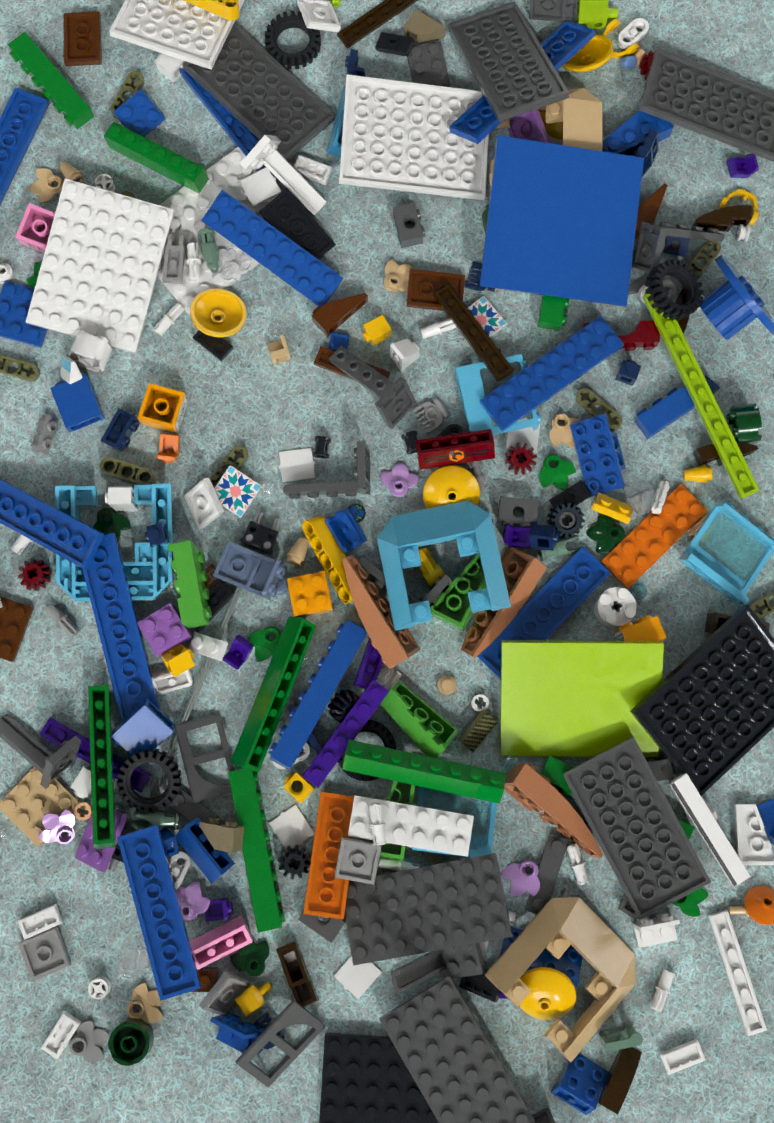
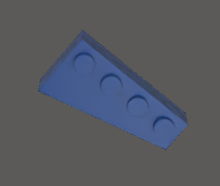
[603,110,674,156]

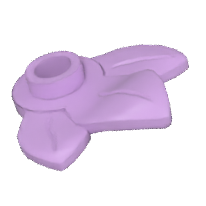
[381,462,418,497]
[38,809,75,844]
[502,860,540,896]
[176,881,210,921]

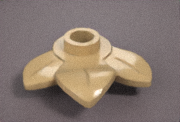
[28,168,64,203]
[384,259,413,292]
[549,413,579,448]
[126,983,163,1023]

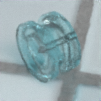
[629,583,647,601]
[505,754,518,772]

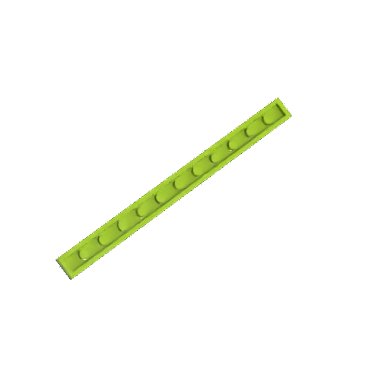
[642,294,760,500]

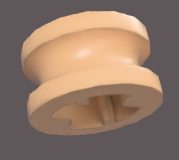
[74,802,92,820]

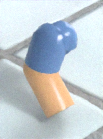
[620,49,645,69]

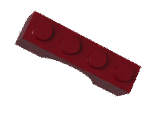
[581,320,660,351]

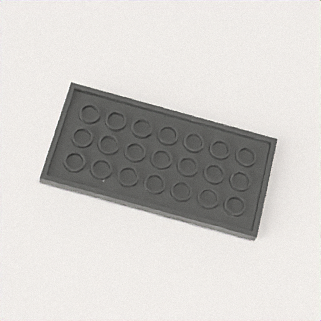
[448,1,569,122]
[183,23,336,160]
[638,47,774,162]
[562,737,711,920]
[345,853,513,966]
[379,975,536,1123]

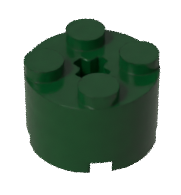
[726,403,762,443]
[108,1018,154,1066]

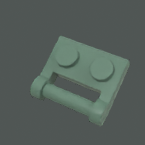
[599,1025,643,1052]

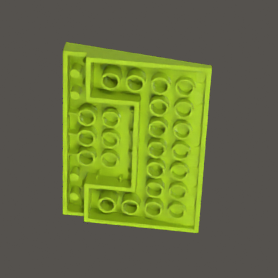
[500,640,664,757]

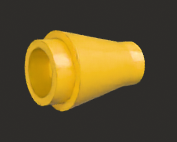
[684,464,712,483]

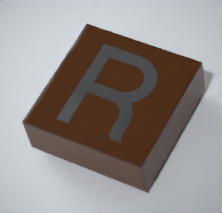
[205,564,222,590]

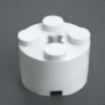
[68,330,112,372]
[594,587,636,628]

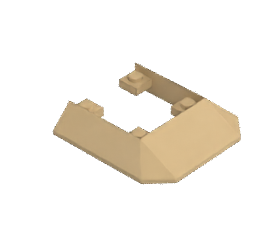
[489,88,603,186]
[485,897,636,1062]

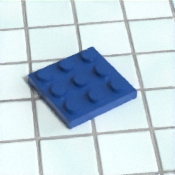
[0,281,48,348]

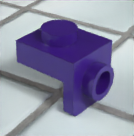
[726,153,759,178]
[503,525,531,548]
[222,634,254,670]
[205,897,233,922]

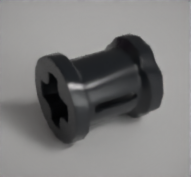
[401,431,418,455]
[312,436,331,459]

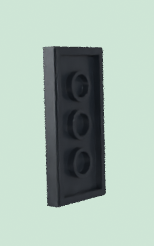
[259,188,336,260]

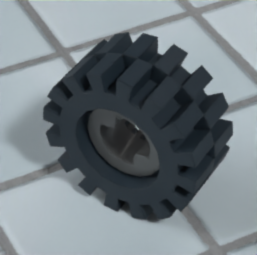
[547,502,585,538]

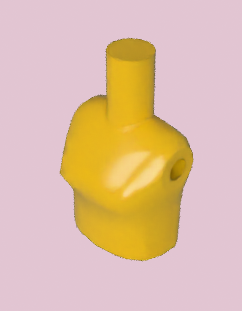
[234,982,272,1017]

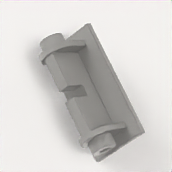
[31,414,58,455]

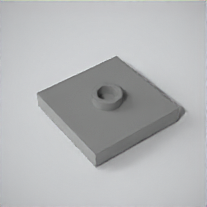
[334,836,382,885]
[18,926,72,981]
[199,971,250,1015]

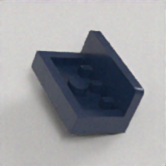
[100,408,140,452]

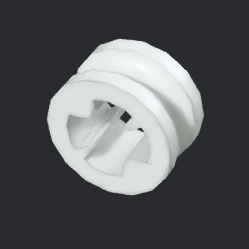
[736,224,750,242]
[471,694,489,712]

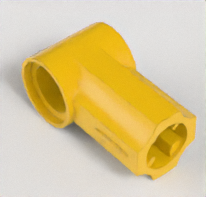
[418,547,445,588]

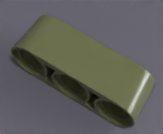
[100,457,156,485]

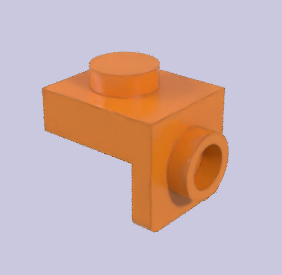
[157,433,180,463]

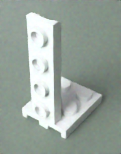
[240,135,328,215]

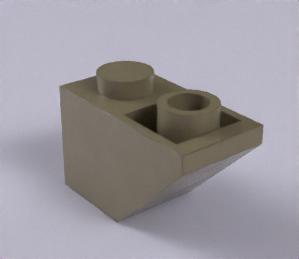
[404,9,446,44]
[199,817,245,853]

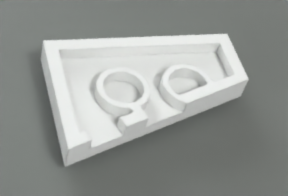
[734,804,774,865]

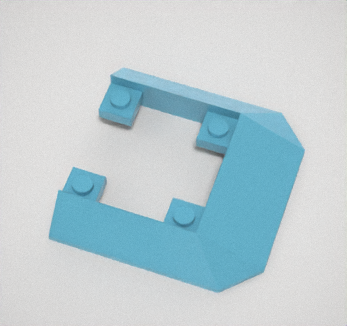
[55,484,173,601]
[377,501,511,631]

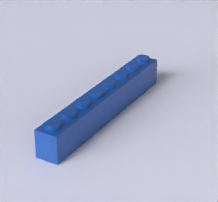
[268,620,367,771]

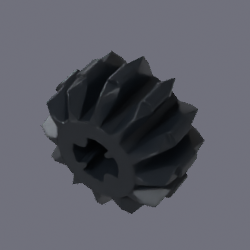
[328,689,359,723]
[278,844,311,879]

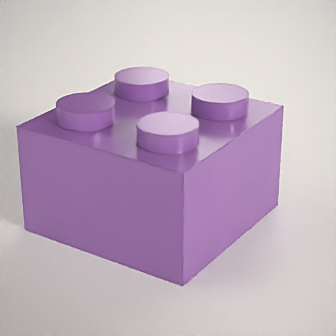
[137,603,193,658]

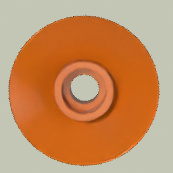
[744,886,774,925]

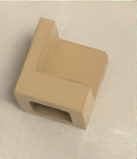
[267,334,291,365]

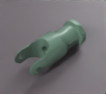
[198,228,219,273]
[537,535,582,561]
[132,811,179,830]

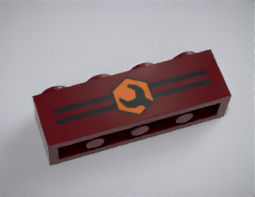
[415,429,495,470]

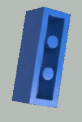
[634,386,695,440]
[175,817,235,884]

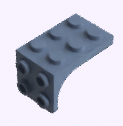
[213,541,287,600]

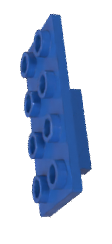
[570,414,626,497]
[500,927,583,988]

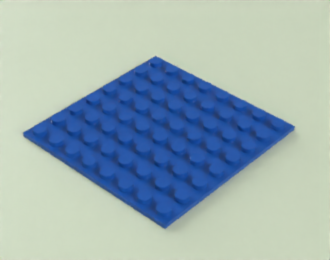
[480,135,644,307]

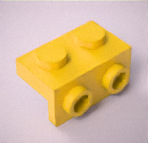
[591,492,634,524]

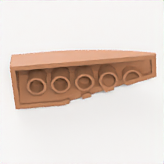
[460,546,547,658]
[343,555,421,669]
[504,763,603,858]

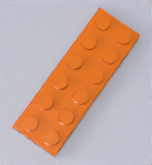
[600,484,708,589]
[303,792,355,920]

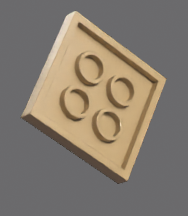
[0,767,81,847]

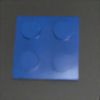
[113,89,165,137]

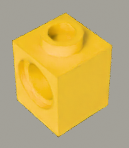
[362,315,392,346]
[161,644,195,677]
[283,772,315,804]

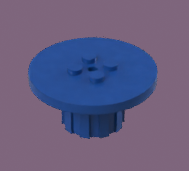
[700,255,774,340]

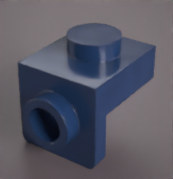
[345,49,366,77]

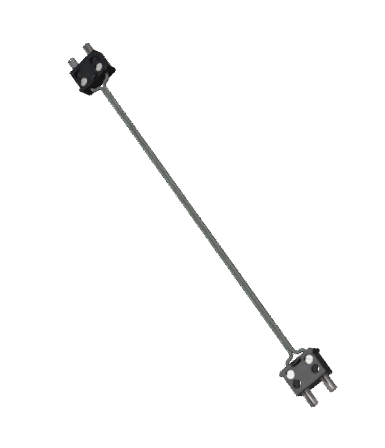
[107,511,281,879]

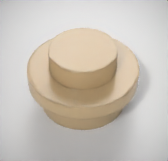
[437,676,457,695]

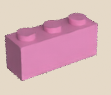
[190,915,253,970]

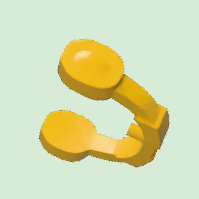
[602,18,640,58]
[718,189,760,226]

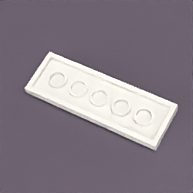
[348,795,474,857]

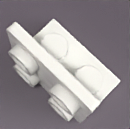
[632,912,680,948]

